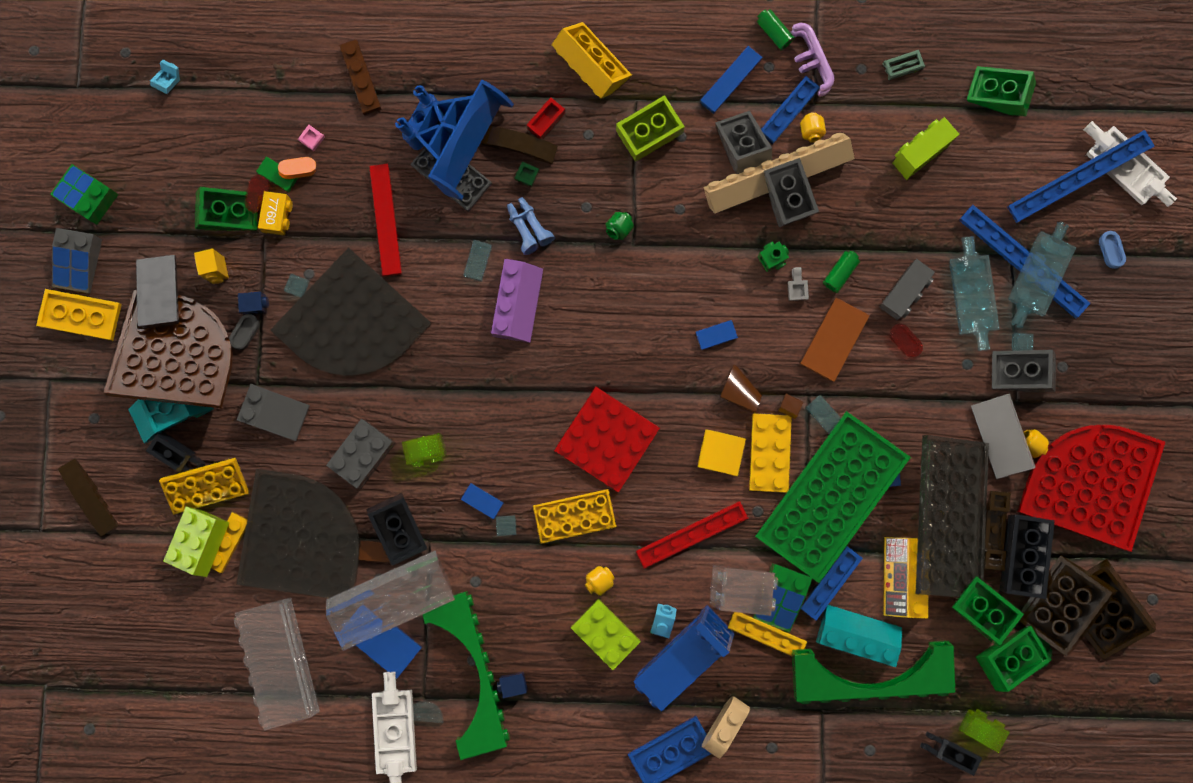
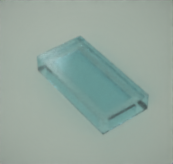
[463,240,493,282]
[805,395,841,434]

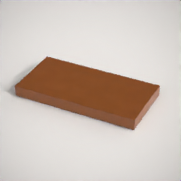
[800,298,870,382]

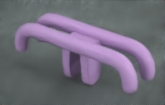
[791,23,834,97]

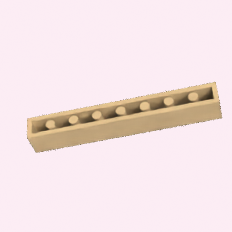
[703,133,855,213]

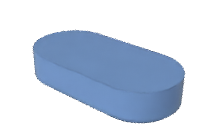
[1099,231,1126,269]

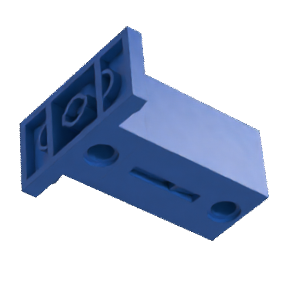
[634,605,734,711]

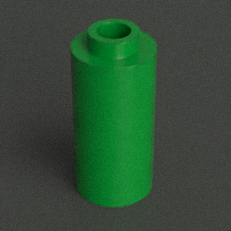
[757,9,795,50]
[823,251,860,293]

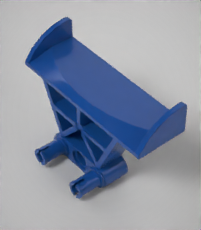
[395,80,514,200]

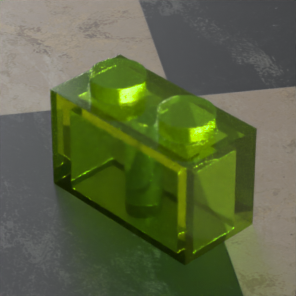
[402,433,447,468]
[958,709,1010,753]

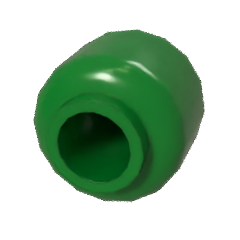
[606,212,634,240]

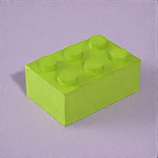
[616,95,685,162]
[892,117,960,180]
[163,506,230,577]
[571,598,641,670]

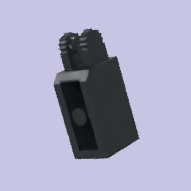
[146,432,206,472]
[920,731,982,776]

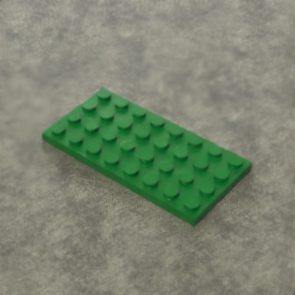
[755,411,911,583]

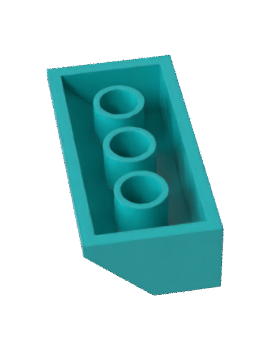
[816,605,902,667]

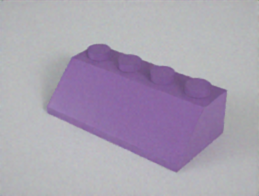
[491,259,543,343]

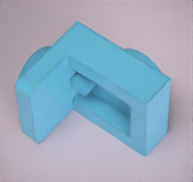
[150,60,180,94]
[650,604,677,638]

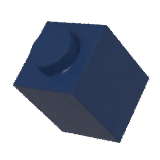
[238,292,269,315]
[497,671,528,698]

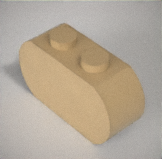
[702,696,750,759]

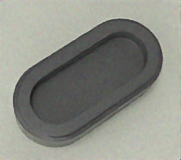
[229,314,260,350]

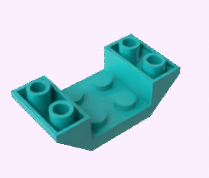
[128,399,214,444]

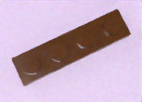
[339,39,382,115]

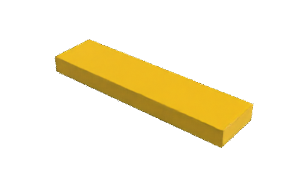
[728,610,807,656]

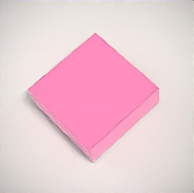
[298,125,325,151]

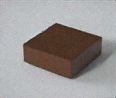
[778,394,803,419]

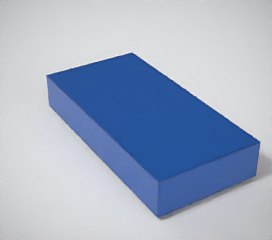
[695,320,738,350]
[461,483,504,519]

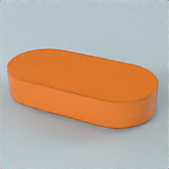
[278,157,316,179]

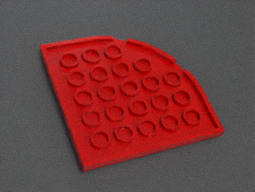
[1017,425,1166,552]

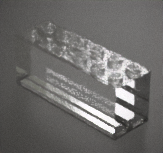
[326,551,455,651]
[710,564,778,616]
[234,598,320,731]

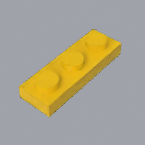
[211,512,251,573]

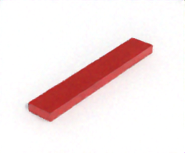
[369,163,402,277]
[636,501,749,569]

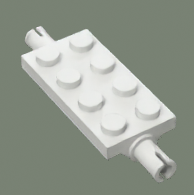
[1083,121,1177,207]
[372,671,417,783]

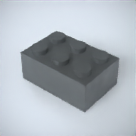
[326,419,396,489]

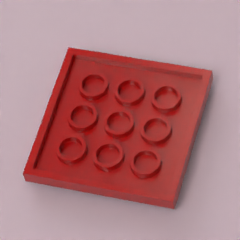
[554,387,660,493]

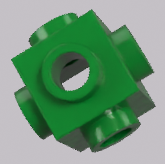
[758,241,789,272]

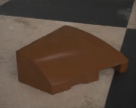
[720,365,762,413]

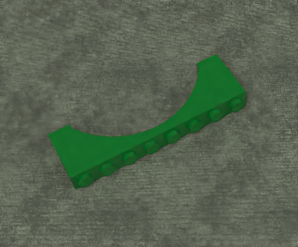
[420,591,510,760]
[792,641,955,704]

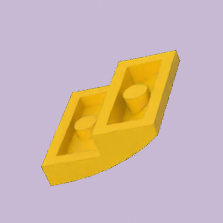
[697,430,746,476]

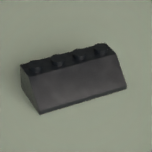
[999,515,1055,599]

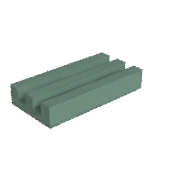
[882,50,925,80]

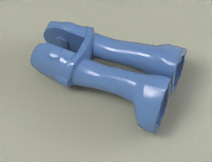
[507,197,555,255]

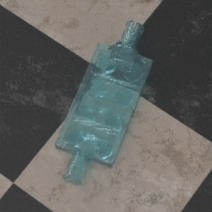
[1008,222,1076,328]
[949,236,1000,351]

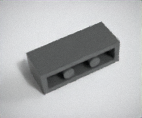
[879,258,935,320]

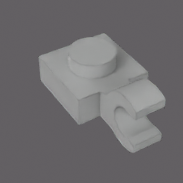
[787,267,809,301]

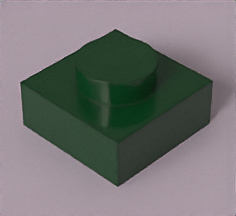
[514,162,539,188]

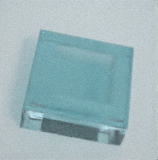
[284,274,310,298]
[1012,333,1033,351]
[496,515,517,536]

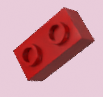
[526,97,565,139]

